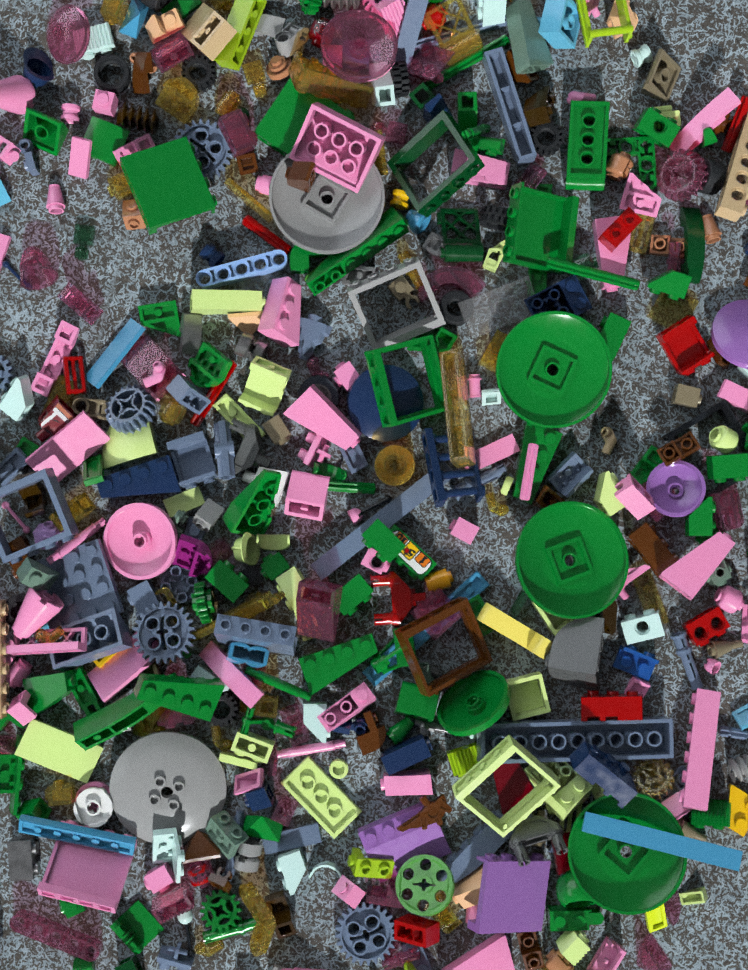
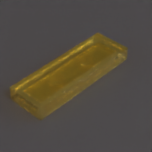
[224,178,273,223]
[632,569,669,624]

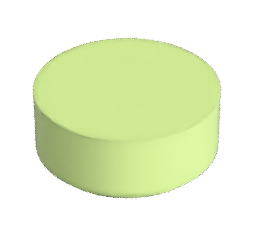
[500,476,514,496]
[329,759,348,779]

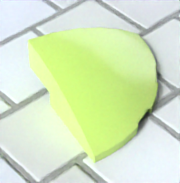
[102,422,159,469]

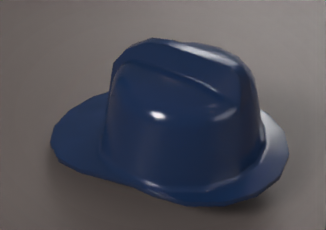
[23,47,54,89]

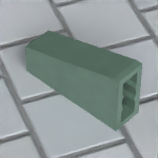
[506,0,554,74]

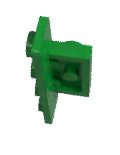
[0,734,25,815]

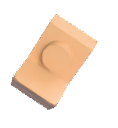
[145,8,186,44]

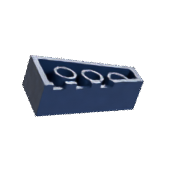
[97,455,184,498]

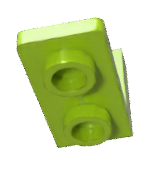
[347,847,395,879]

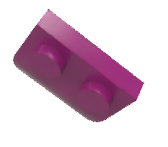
[172,534,212,577]

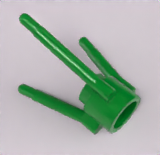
[370,639,419,675]

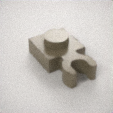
[387,275,420,310]

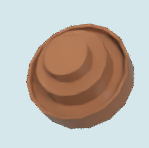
[266,55,294,80]

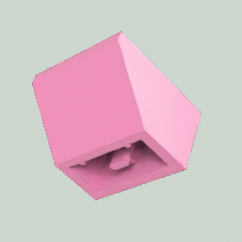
[284,470,330,521]

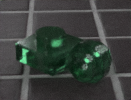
[73,224,96,261]

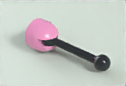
[347,495,391,525]

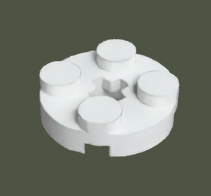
[73,787,113,828]

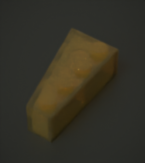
[288,51,374,108]

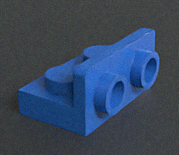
[612,644,659,681]

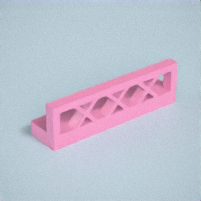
[6,627,88,655]

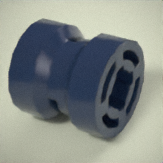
[199,242,226,267]

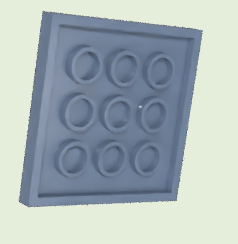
[37,539,124,629]

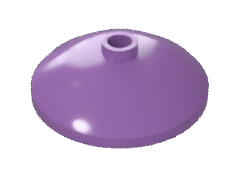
[646,460,706,517]

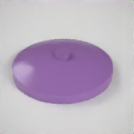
[711,300,748,369]

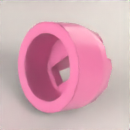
[704,658,721,675]

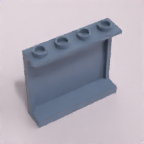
[214,613,298,657]

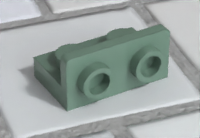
[204,810,249,860]

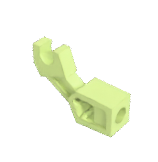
[482,240,505,273]

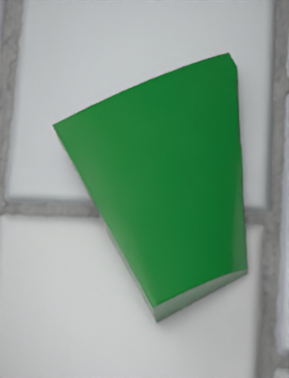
[407,317,458,353]

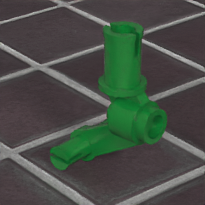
[240,706,297,739]

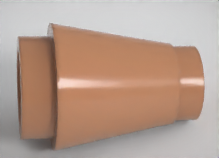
[702,214,722,244]

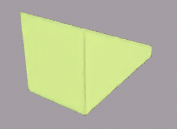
[679,886,708,905]

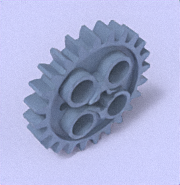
[174,119,234,181]
[132,601,197,665]
[335,900,397,966]

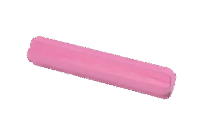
[520,443,539,501]

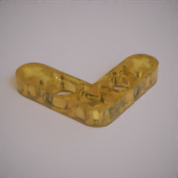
[239,882,276,957]

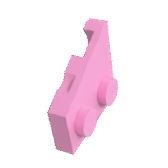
[619,172,662,218]

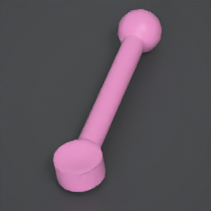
[2,501,30,534]

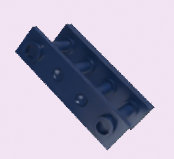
[421,424,486,507]

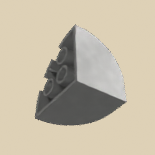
[545,617,604,690]

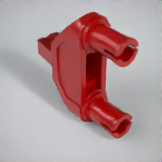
[371,571,426,627]

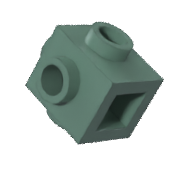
[706,560,732,587]

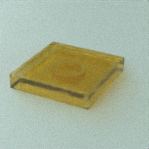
[647,292,699,328]

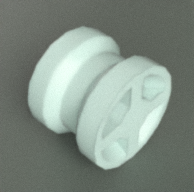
[630,44,653,68]

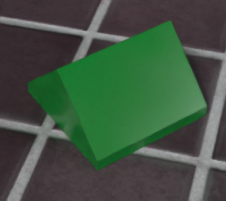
[22,107,69,156]
[394,681,440,723]

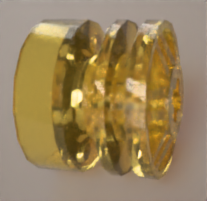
[374,445,415,486]

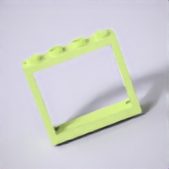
[452,735,561,837]

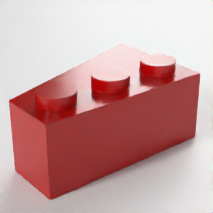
[581,690,643,721]

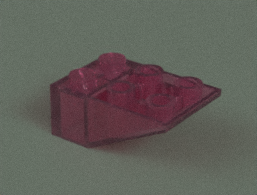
[121,334,186,402]
[296,578,343,643]

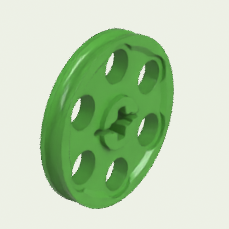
[395,854,455,916]

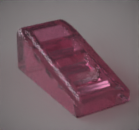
[279,703,311,747]

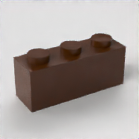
[625,522,680,582]

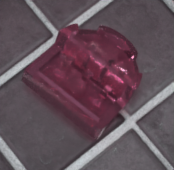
[710,490,744,532]

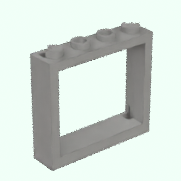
[347,257,446,349]

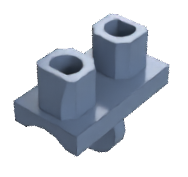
[156,941,196,970]

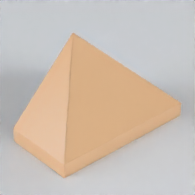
[227,311,263,335]

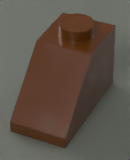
[285,161,316,193]

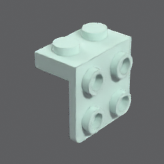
[152,827,185,883]

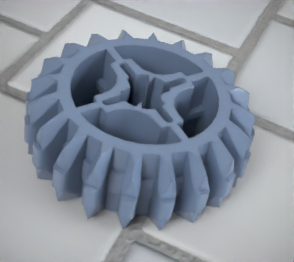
[105,384,157,435]

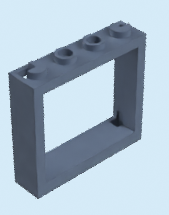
[0,468,79,564]

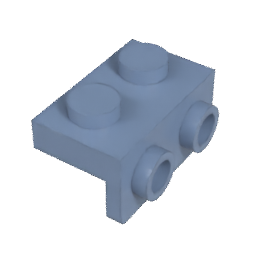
[546,451,594,498]

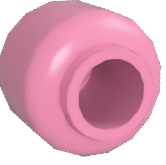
[714,585,745,613]

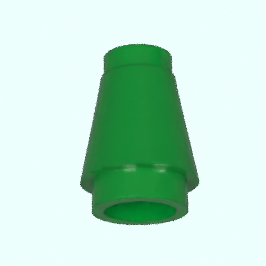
[386,716,415,745]

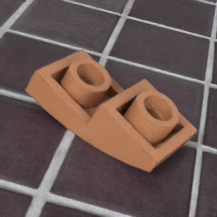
[649,234,684,259]

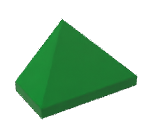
[243,815,284,842]

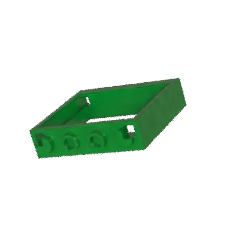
[364,334,450,428]

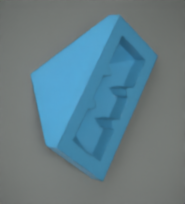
[119,0,149,39]

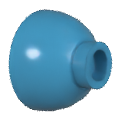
[406,209,431,235]

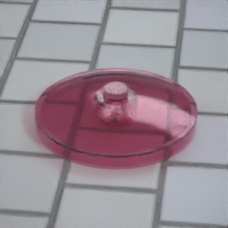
[321,10,398,83]

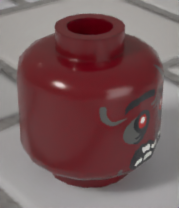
[308,17,336,48]

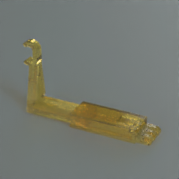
[155,587,285,643]

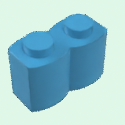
[226,642,270,668]

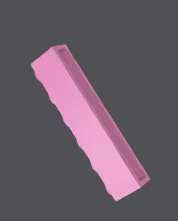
[679,688,721,812]

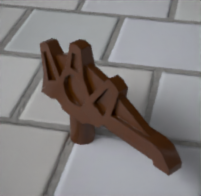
[396,794,452,832]

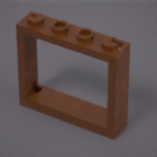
[394,597,493,697]

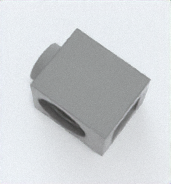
[192,498,224,533]

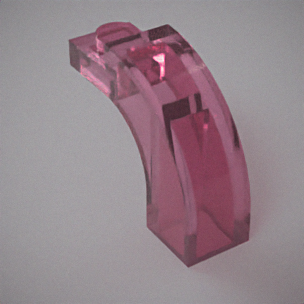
[417,266,486,303]

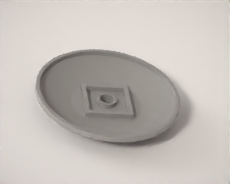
[269,152,385,254]
[109,731,227,843]

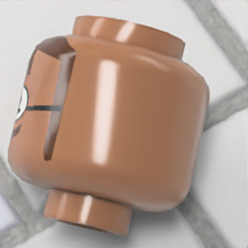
[606,151,634,182]
[545,948,574,970]

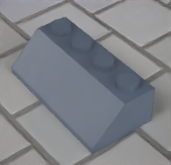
[46,607,133,671]

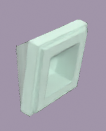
[481,388,501,406]

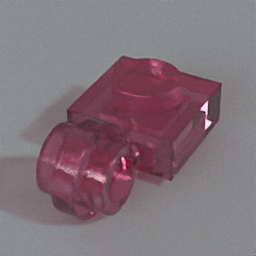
[370,120,408,145]

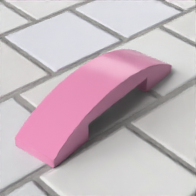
[31,320,80,397]

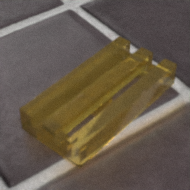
[628,213,655,255]

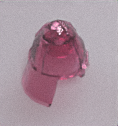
[19,246,59,290]

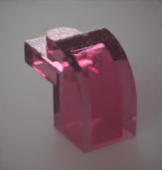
[57,282,104,326]

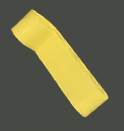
[476,602,553,660]

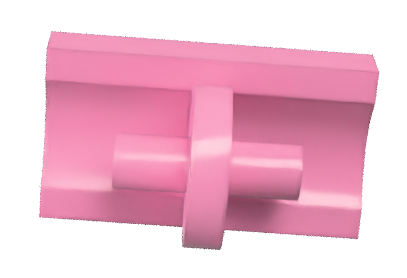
[297,432,331,468]

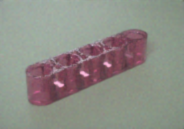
[9,909,103,962]

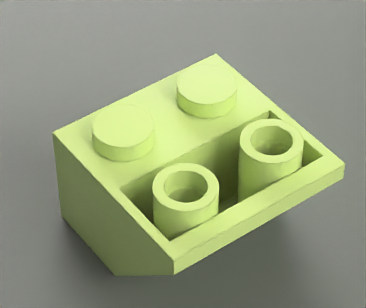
[593,471,625,516]

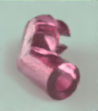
[307,356,330,377]

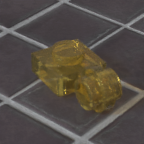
[242,60,267,99]

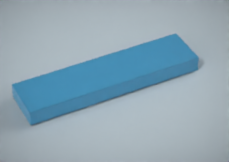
[85,318,146,389]

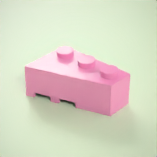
[450,148,510,190]
[257,276,301,347]

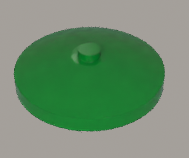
[437,670,511,736]

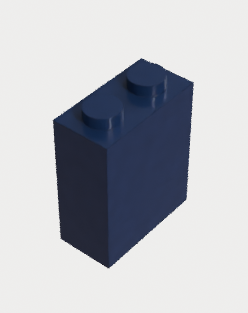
[380,733,433,776]

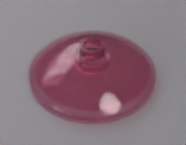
[46,4,90,64]

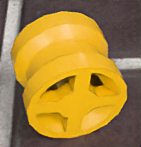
[390,189,409,210]

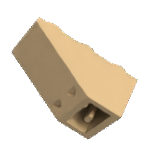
[179,2,237,62]

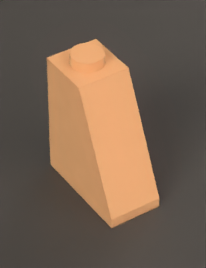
[452,864,483,909]

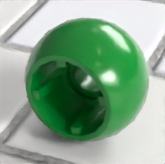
[556,870,595,908]

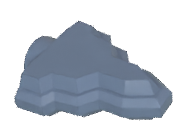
[298,314,333,361]

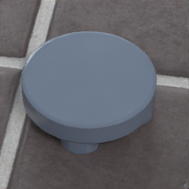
[160,566,199,603]

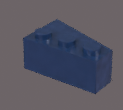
[569,741,638,808]

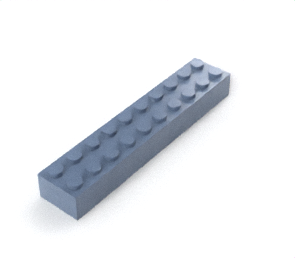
[476,716,674,764]

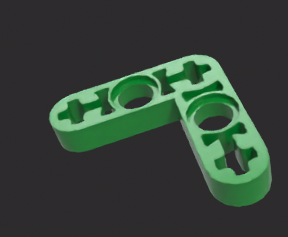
[607,136,657,191]

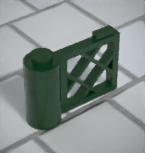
[436,208,484,262]

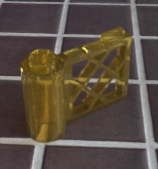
[423,0,483,66]

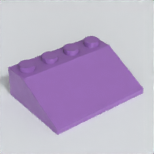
[358,798,452,883]

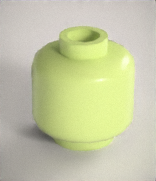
[709,425,739,454]

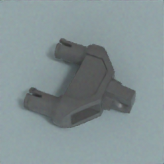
[214,418,274,474]
[509,812,568,867]

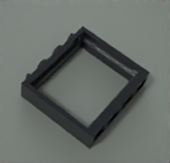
[662,400,748,498]

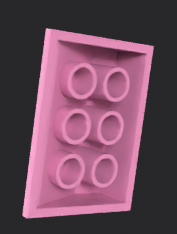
[289,102,386,193]

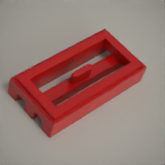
[62,356,87,395]

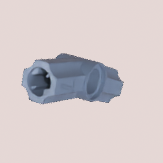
[213,420,235,480]

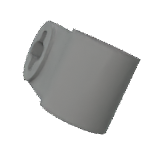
[274,22,309,58]

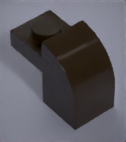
[17,471,48,519]
[265,890,297,939]

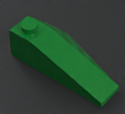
[222,469,282,537]

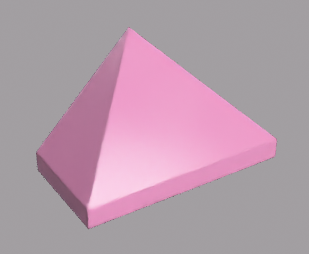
[234,768,265,795]

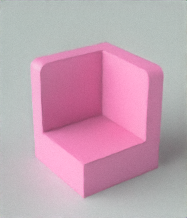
[7,690,37,726]

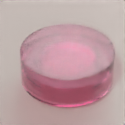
[268,756,278,777]

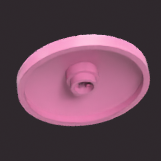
[103,502,178,580]

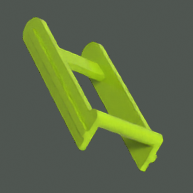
[575,0,634,48]

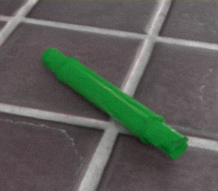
[461,124,491,139]
[245,666,312,701]

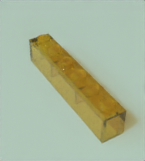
[439,349,476,468]

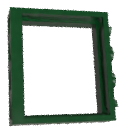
[387,110,485,217]

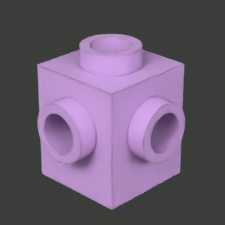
[33,521,64,550]

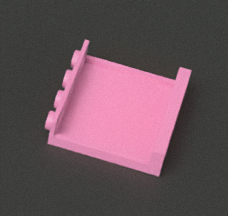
[37,820,137,913]

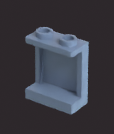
[166,431,218,490]

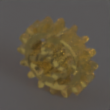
[632,759,675,799]

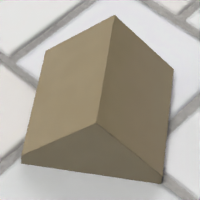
[640,49,681,103]

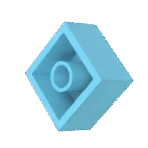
[537,0,580,49]

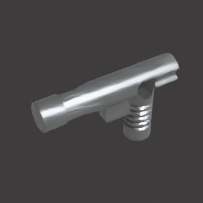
[414,719,452,735]

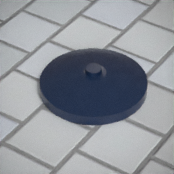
[347,365,423,442]

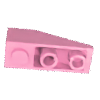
[317,682,376,733]

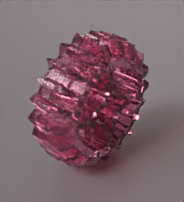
[656,149,708,202]

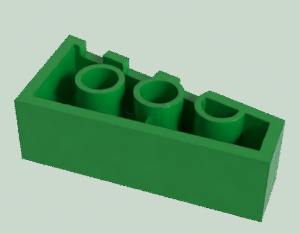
[512,421,563,505]
[298,632,378,695]
[133,673,225,722]

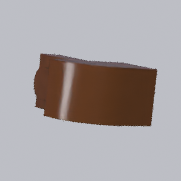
[356,709,386,756]

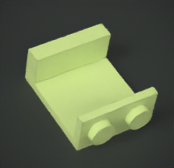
[238,355,292,417]

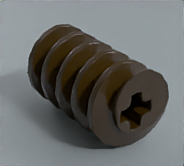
[117,101,160,135]

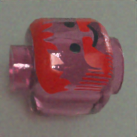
[186,860,214,889]

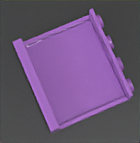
[467,853,551,934]

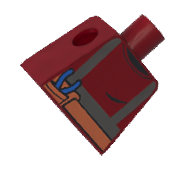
[35,395,78,442]

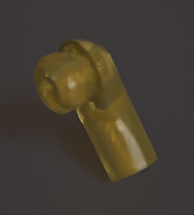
[194,940,225,957]

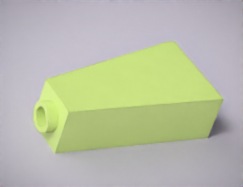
[190,289,266,315]

